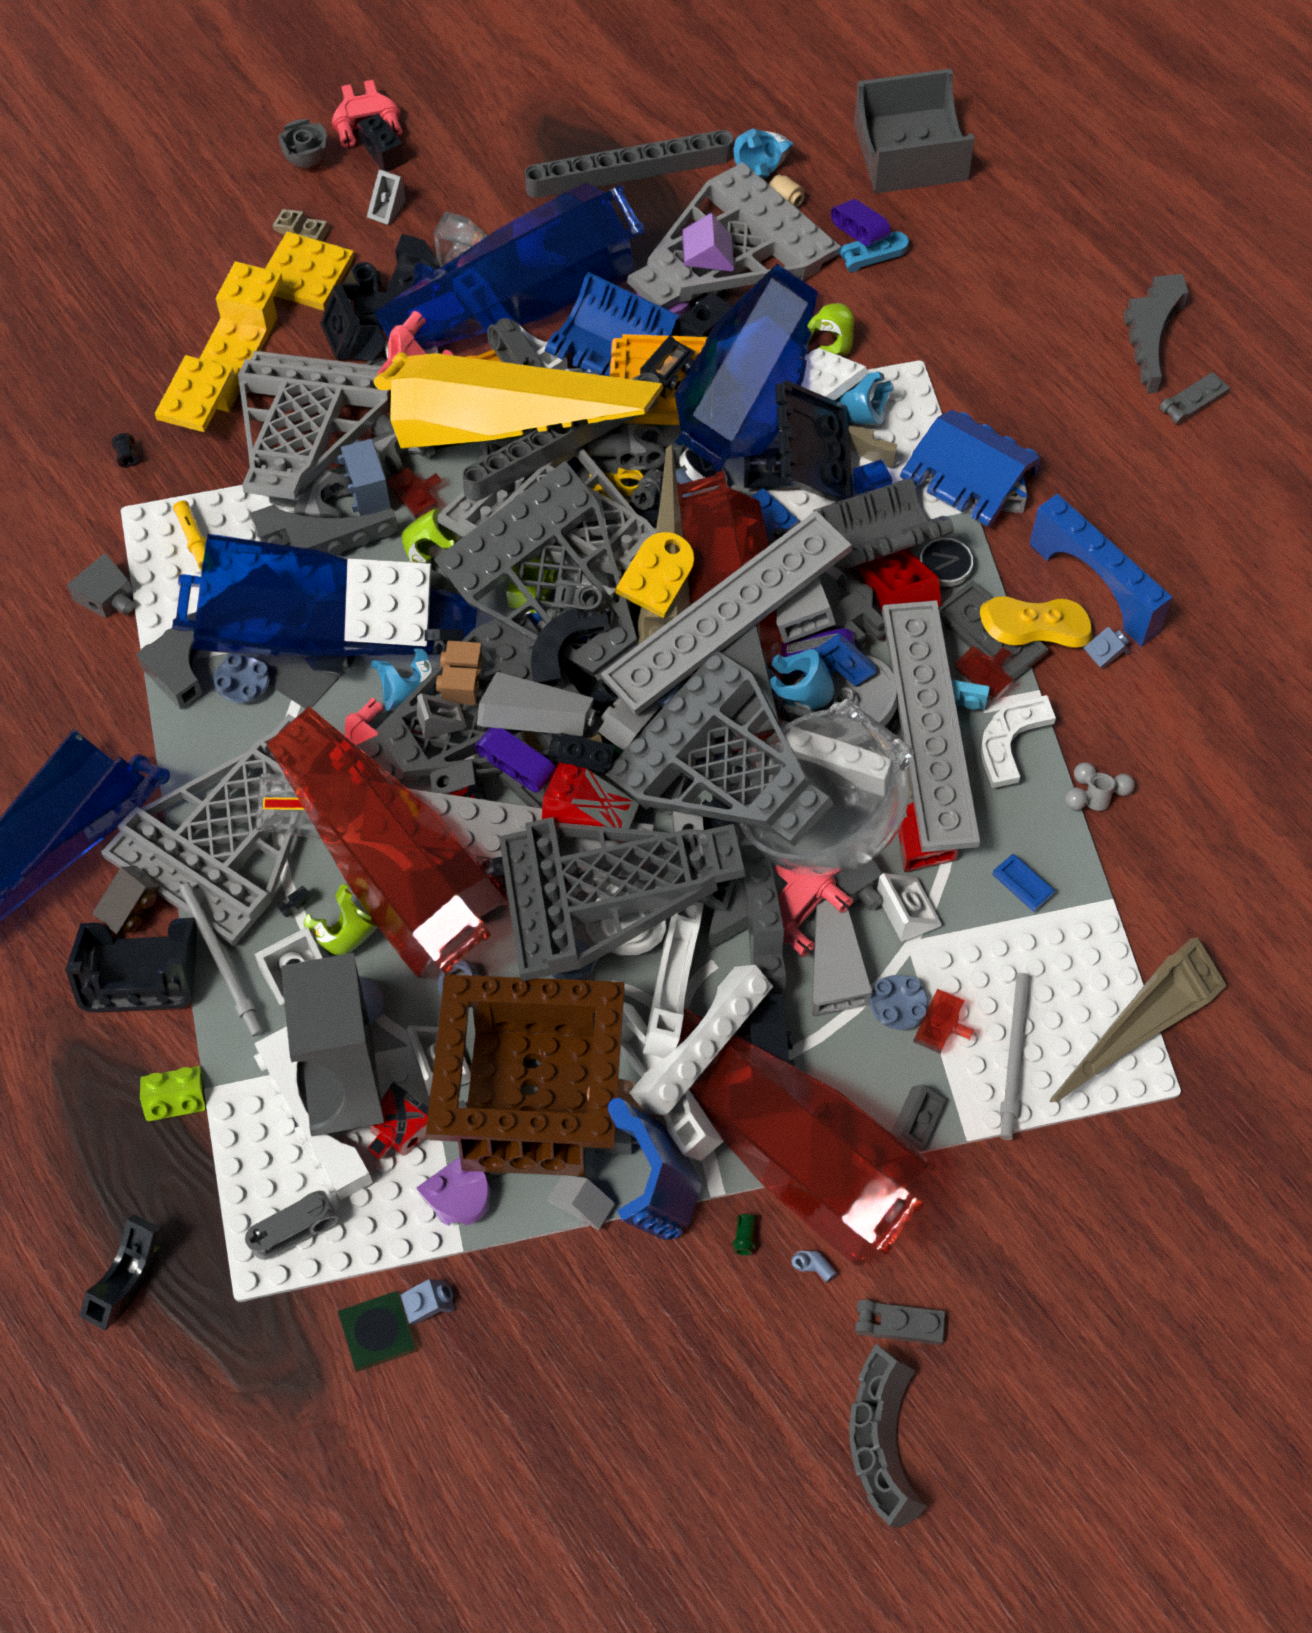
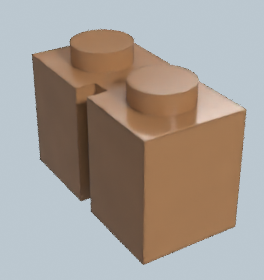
[436,641,483,705]

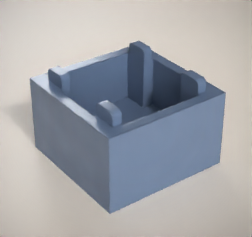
[338,439,391,516]

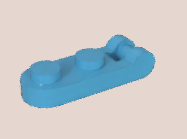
[840,231,908,273]

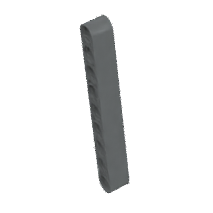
[525,130,733,198]
[463,373,659,501]

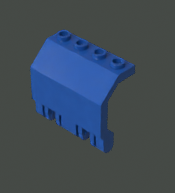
[544,272,679,376]
[900,409,1041,527]
[608,1098,702,1240]

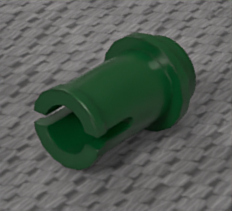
[731,1214,757,1256]

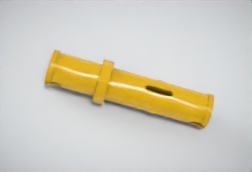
[173,500,214,570]

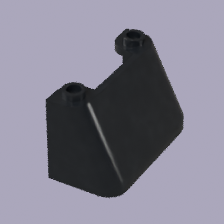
[65,917,197,1013]

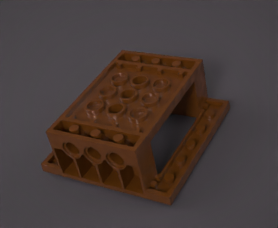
[426,974,625,1176]

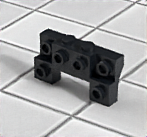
[730,994,796,1120]

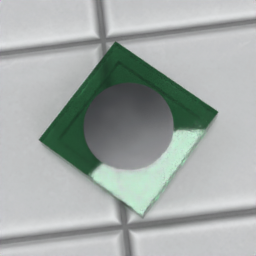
[338,1291,416,1373]

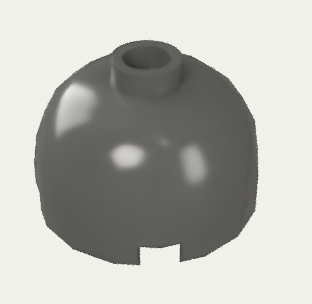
[279,119,328,168]

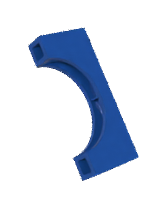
[1029,494,1172,647]

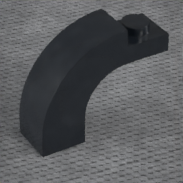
[531,608,611,687]
[79,1214,160,1331]

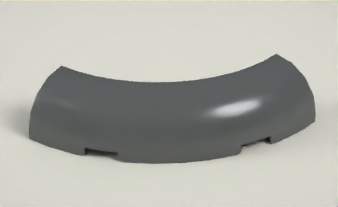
[849,1344,927,1527]

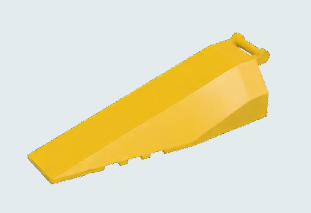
[374,352,663,448]

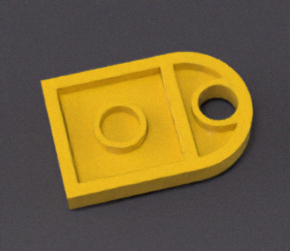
[615,532,694,618]

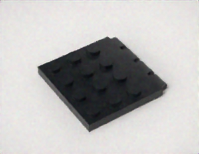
[775,380,854,502]

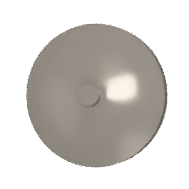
[795,655,898,743]

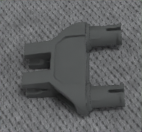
[813,571,886,651]

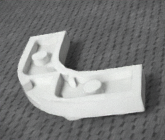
[981,695,1056,788]

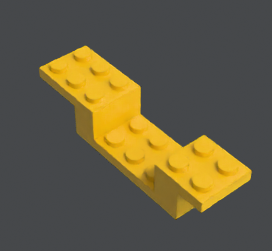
[155,261,283,432]

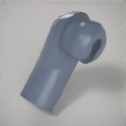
[791,1251,838,1283]

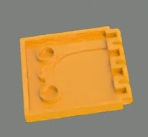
[610,334,714,426]

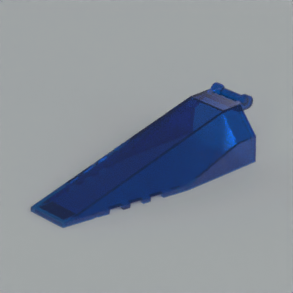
[375,182,646,351]
[674,263,818,472]
[172,533,477,657]
[0,728,170,922]

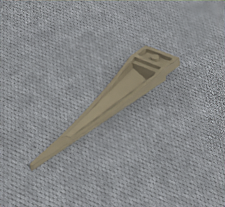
[638,444,691,645]
[1049,937,1227,1102]

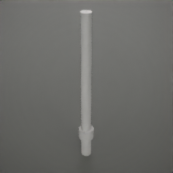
[179,882,263,1037]
[1000,973,1028,1140]

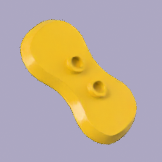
[980,596,1093,648]

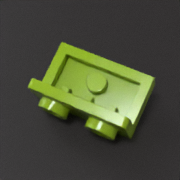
[140,1066,205,1121]

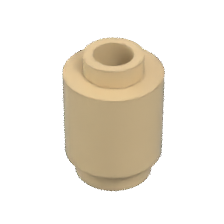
[770,175,805,207]

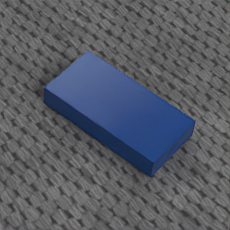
[992,853,1055,912]

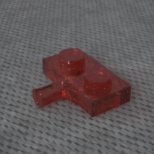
[387,467,442,519]
[954,645,1014,702]
[913,989,975,1054]

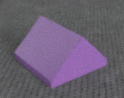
[682,213,734,271]

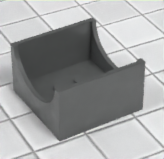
[854,69,975,194]
[281,953,384,1137]

